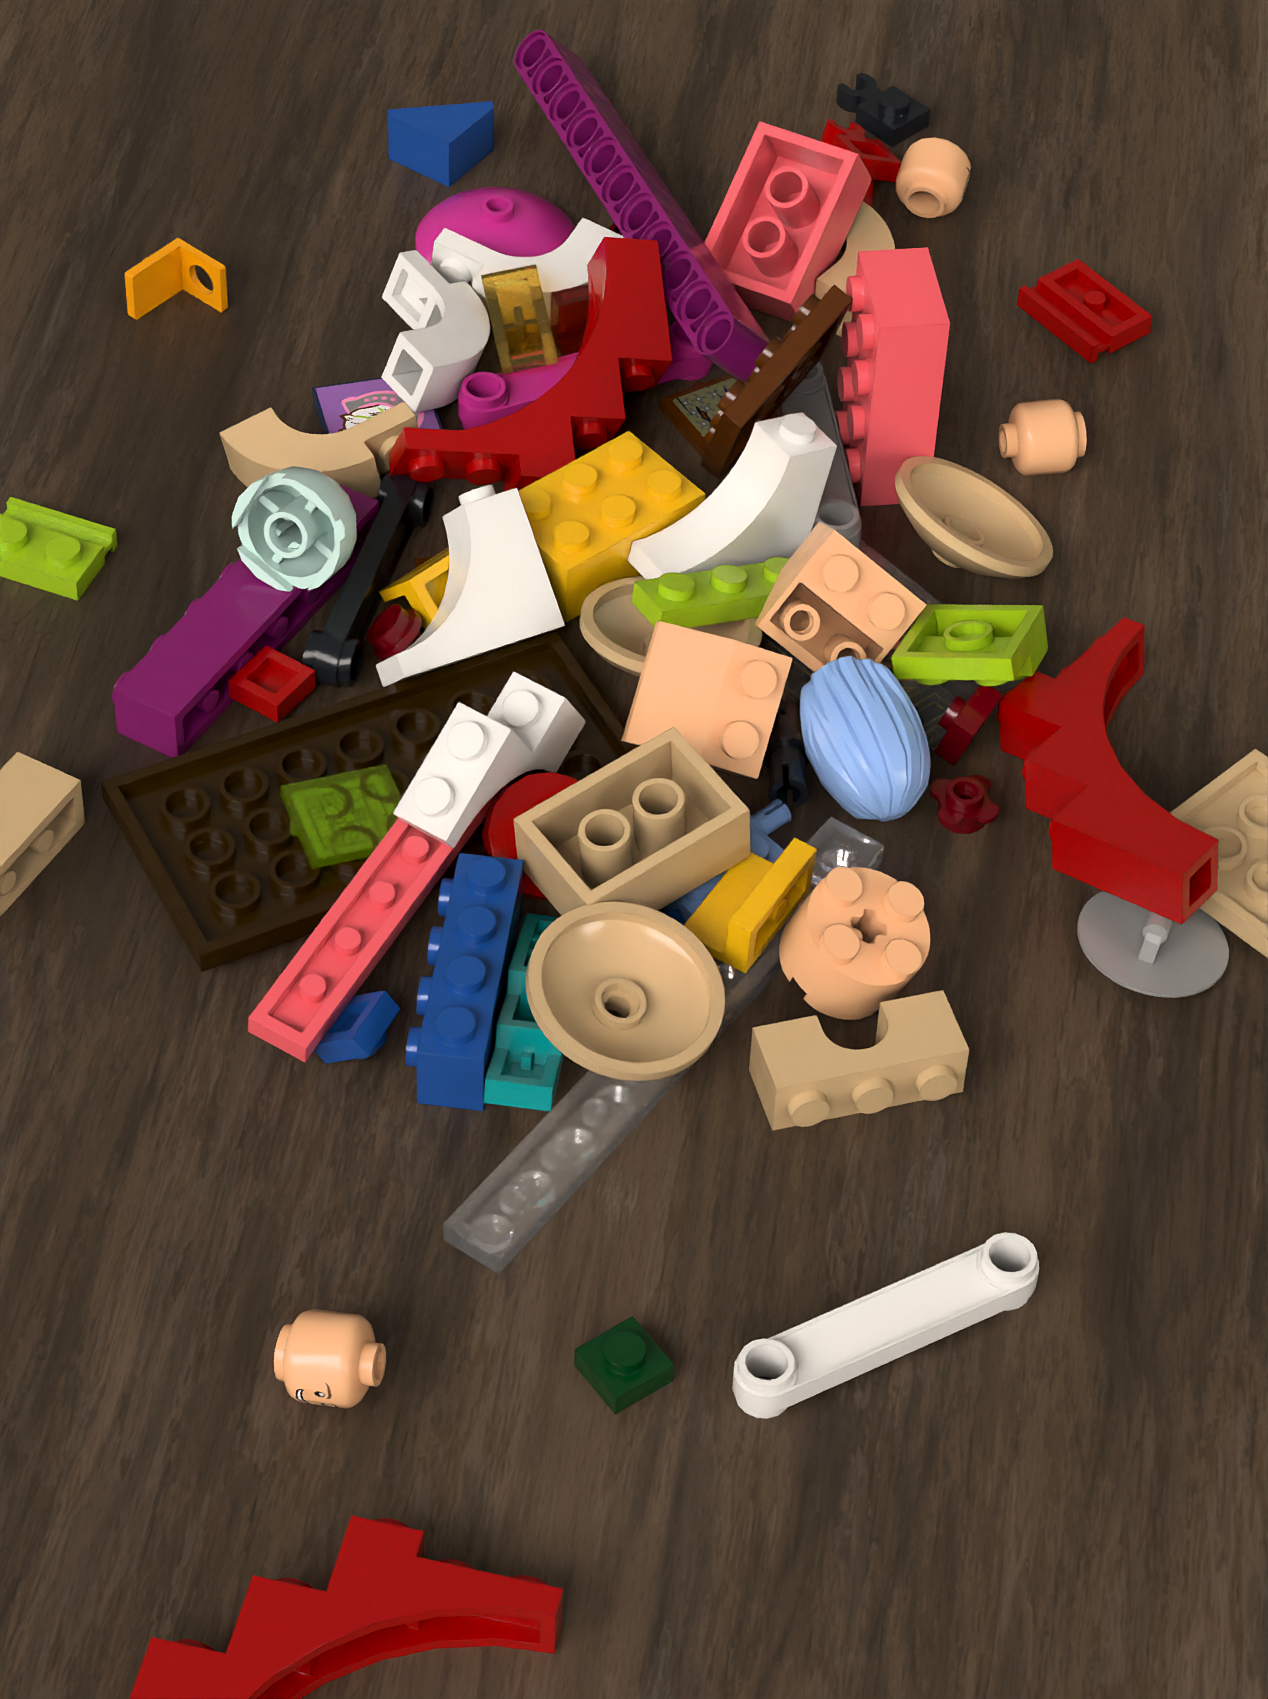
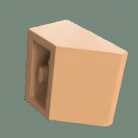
[755,521,926,672]

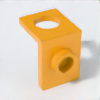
[125,238,228,320]

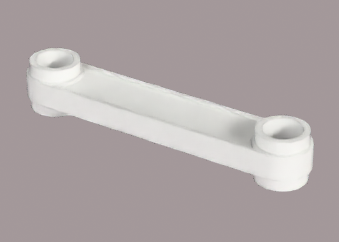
[732,1232,1039,1419]

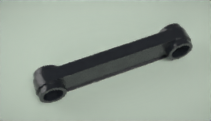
[302,472,435,688]

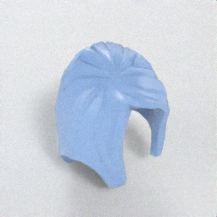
[800,656,931,822]

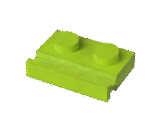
[0,497,117,601]

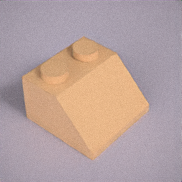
[621,621,793,779]

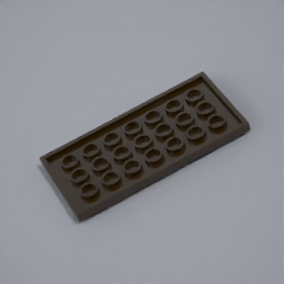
[101,630,637,972]

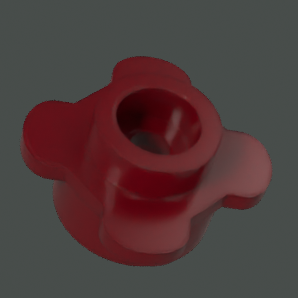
[930,774,999,834]

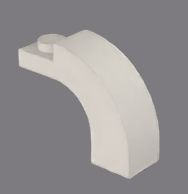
[431,218,624,329]
[381,250,490,413]

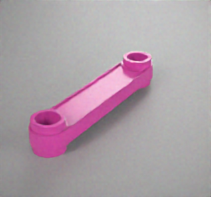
[458,321,714,429]

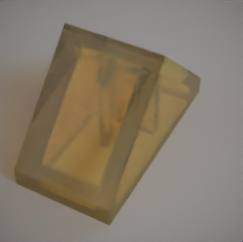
[481,264,558,374]

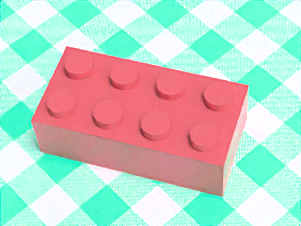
[834,247,950,507]

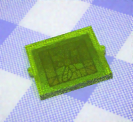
[280,764,403,869]

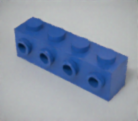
[405,853,523,1111]

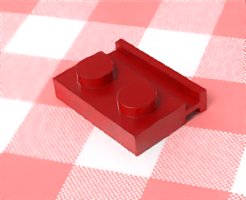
[1017,259,1153,363]

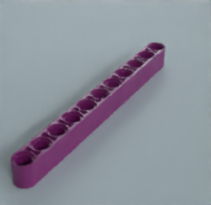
[514,30,770,381]

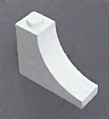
[628,412,837,579]
[376,485,565,687]

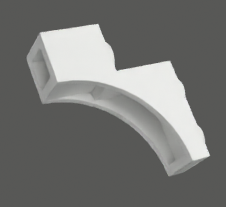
[393,671,586,849]

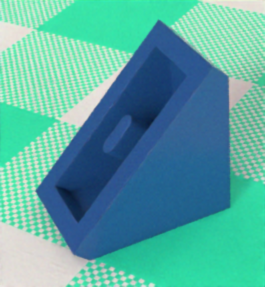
[387,101,494,187]

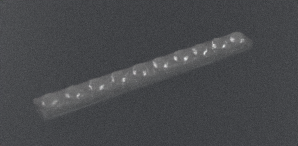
[443,817,884,1274]

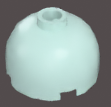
[232,466,357,592]

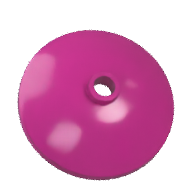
[415,186,575,265]

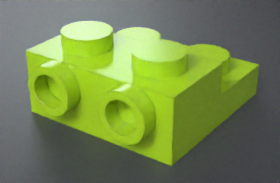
[891,604,1048,686]

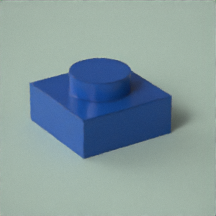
[314,990,400,1064]

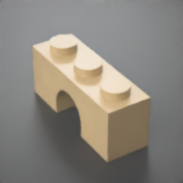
[749,990,969,1131]

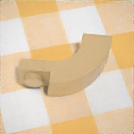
[219,401,418,498]

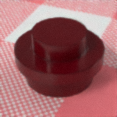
[367,604,422,661]

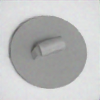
[1077,891,1229,998]

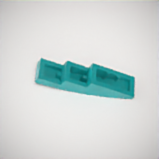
[483,913,564,1112]

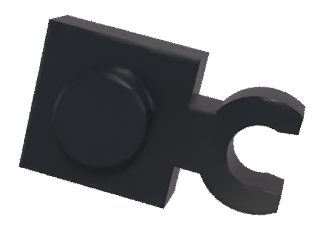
[836,73,930,147]

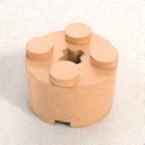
[779,867,930,1020]

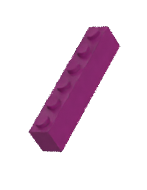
[112,484,379,758]

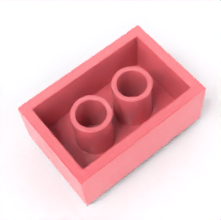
[704,121,872,322]

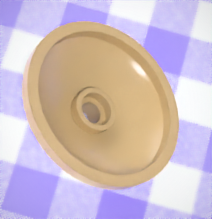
[895,456,1053,579]
[580,576,762,678]
[526,901,725,1081]

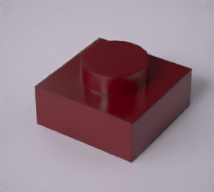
[934,685,1003,766]

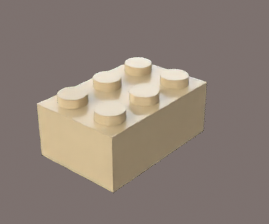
[513,726,751,915]

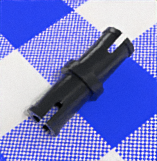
[763,696,810,808]

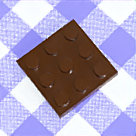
[700,284,852,479]

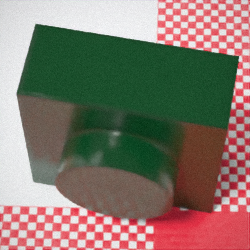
[574,1316,674,1415]

